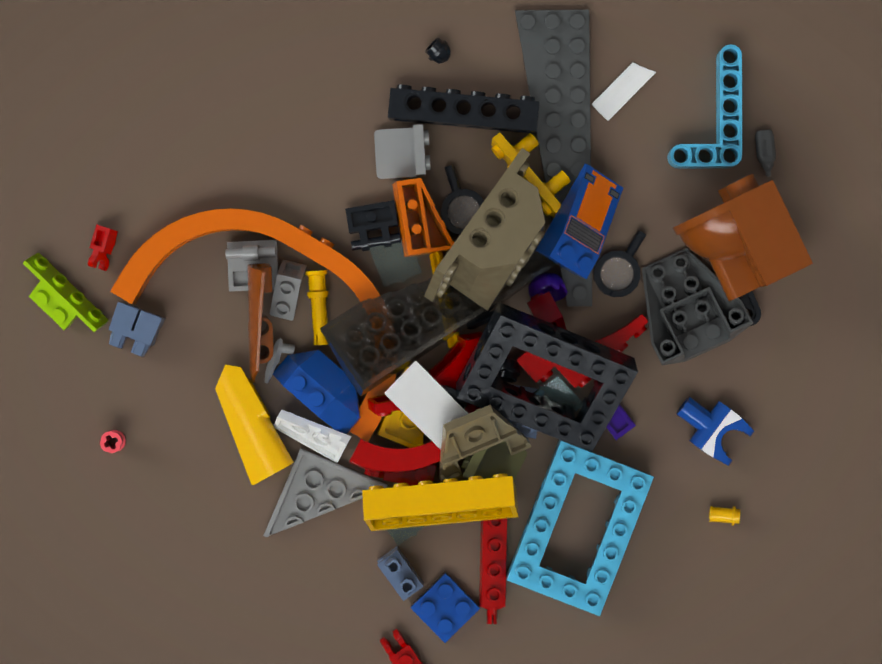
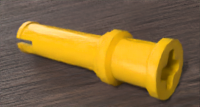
[305,270,330,345]

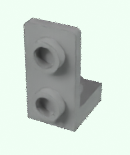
[270,260,307,321]

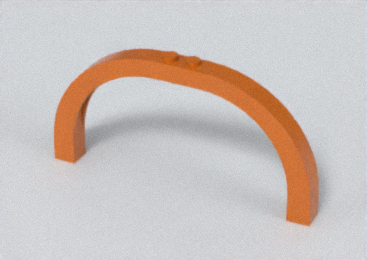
[110,208,398,442]

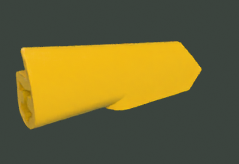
[215,364,294,485]

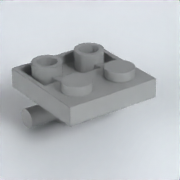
[225,240,278,292]

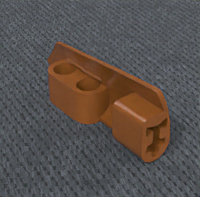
[247,263,273,383]

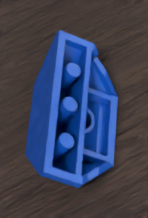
[273,350,361,434]

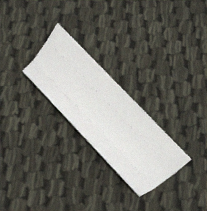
[592,62,656,121]

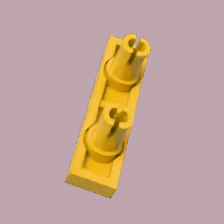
[491,132,571,219]

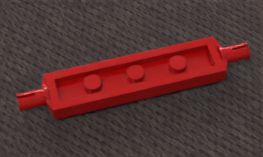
[479,518,507,624]

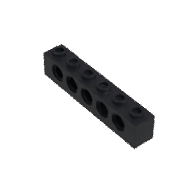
[388,84,540,134]

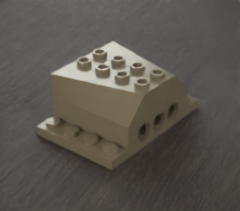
[424,148,545,311]

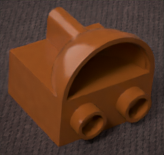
[673,174,813,301]

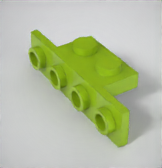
[23,253,108,332]

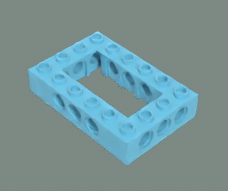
[506,439,654,616]

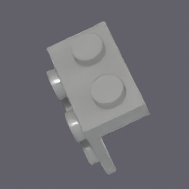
[374,124,431,179]

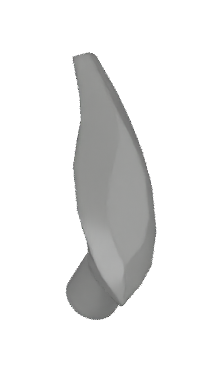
[265,338,295,383]

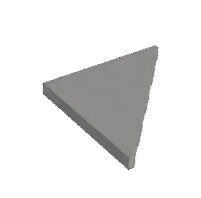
[263,448,388,537]

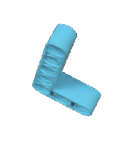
[667,44,742,169]

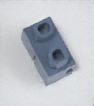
[109,302,166,357]
[377,546,425,601]

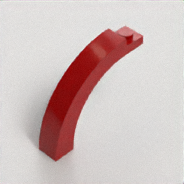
[349,403,480,473]

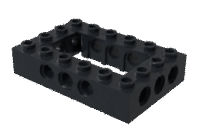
[456,302,638,452]

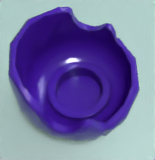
[528,273,568,302]

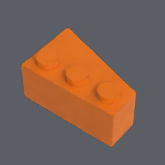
[392,178,454,258]

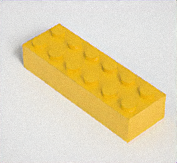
[362,473,519,531]

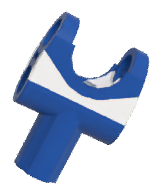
[676,396,754,466]

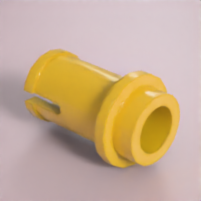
[709,506,740,526]

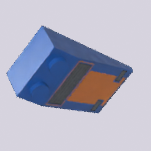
[535,163,623,279]

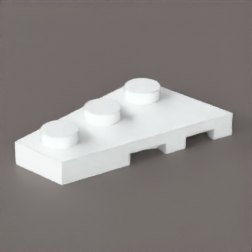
[273,410,352,463]

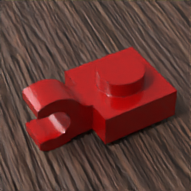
[88,224,118,271]

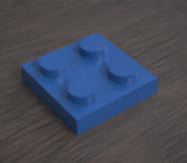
[410,572,480,643]

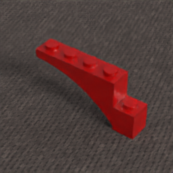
[515,314,649,388]
[367,332,482,416]

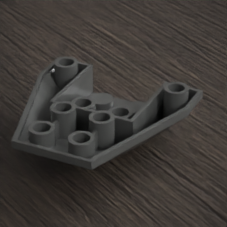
[642,248,753,365]

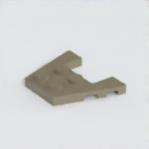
[439,405,532,483]

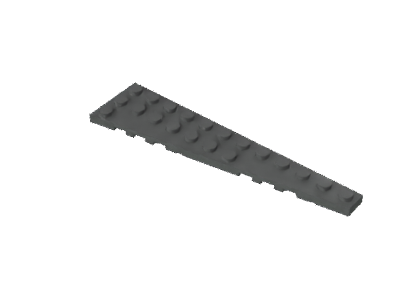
[515,10,592,306]

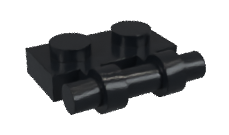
[345,200,401,251]

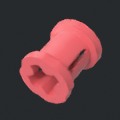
[100,430,126,453]

